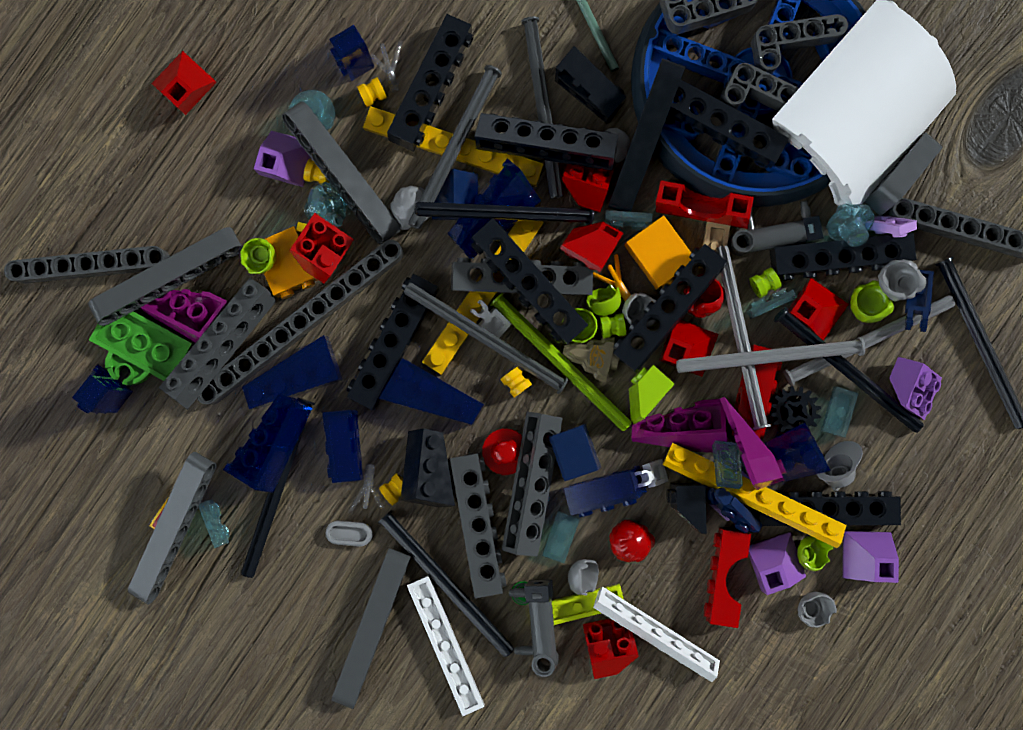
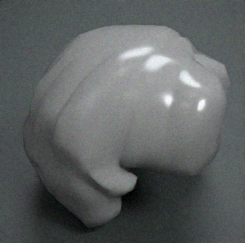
[390,186,429,230]
[878,259,926,301]

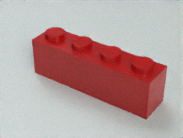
[728,345,782,439]

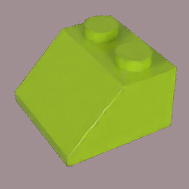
[629,365,674,424]

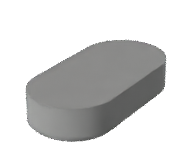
[325,520,373,546]

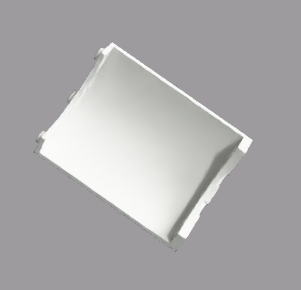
[772,0,956,214]

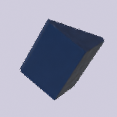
[432,169,478,220]
[549,423,601,482]

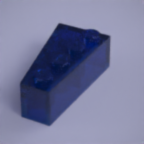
[448,158,541,260]
[242,335,343,410]
[379,358,484,425]
[223,394,312,493]

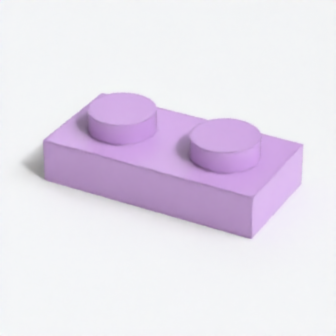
[864,215,917,237]

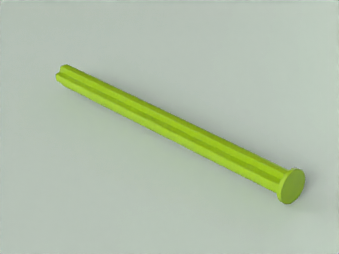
[489,293,631,431]

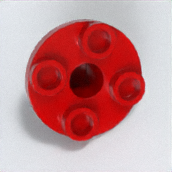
[482,428,522,475]

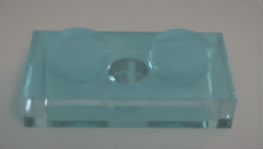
[604,210,652,230]
[747,288,797,319]
[821,386,859,438]
[712,440,743,489]
[198,499,230,548]
[542,511,580,563]

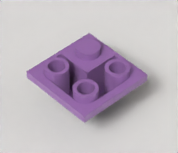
[254,131,311,187]
[890,357,942,420]
[843,531,899,583]
[749,532,806,595]

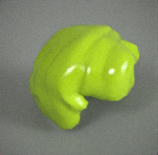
[850,280,894,323]

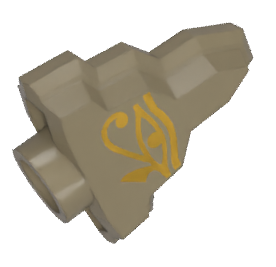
[563,337,619,383]

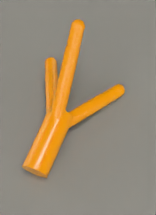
[593,254,631,301]

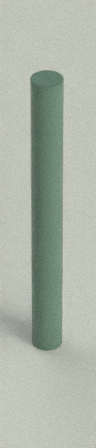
[576,0,619,72]

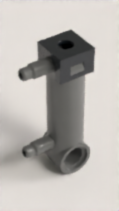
[728,201,824,256]
[509,579,559,677]

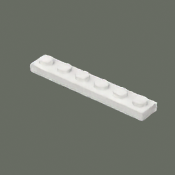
[407,575,484,716]
[593,587,720,682]

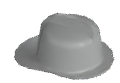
[816,441,863,492]

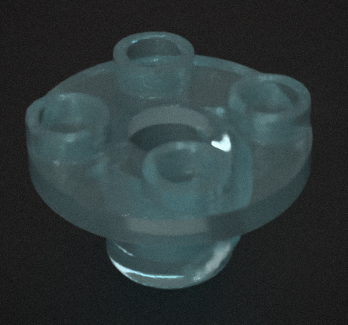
[289,90,335,130]
[304,182,347,227]
[826,204,875,247]

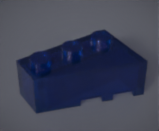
[328,25,375,81]
[72,364,133,414]
[322,410,363,483]
[764,423,831,483]
[563,466,647,518]

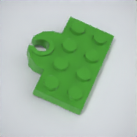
[89,311,194,385]

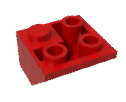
[151,51,217,115]
[562,164,615,212]
[289,213,354,284]
[560,221,623,272]
[788,278,849,340]
[659,320,719,377]
[583,618,639,679]

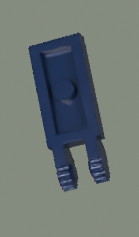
[905,270,934,332]
[705,488,762,533]

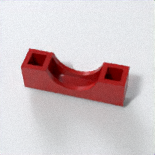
[656,181,754,229]
[704,528,751,628]

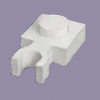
[470,300,511,338]
[634,459,668,488]

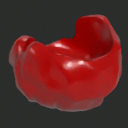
[684,273,725,318]
[609,520,655,563]

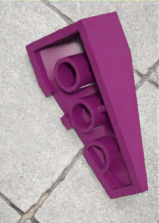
[139,289,229,343]
[720,397,786,490]
[631,399,729,453]

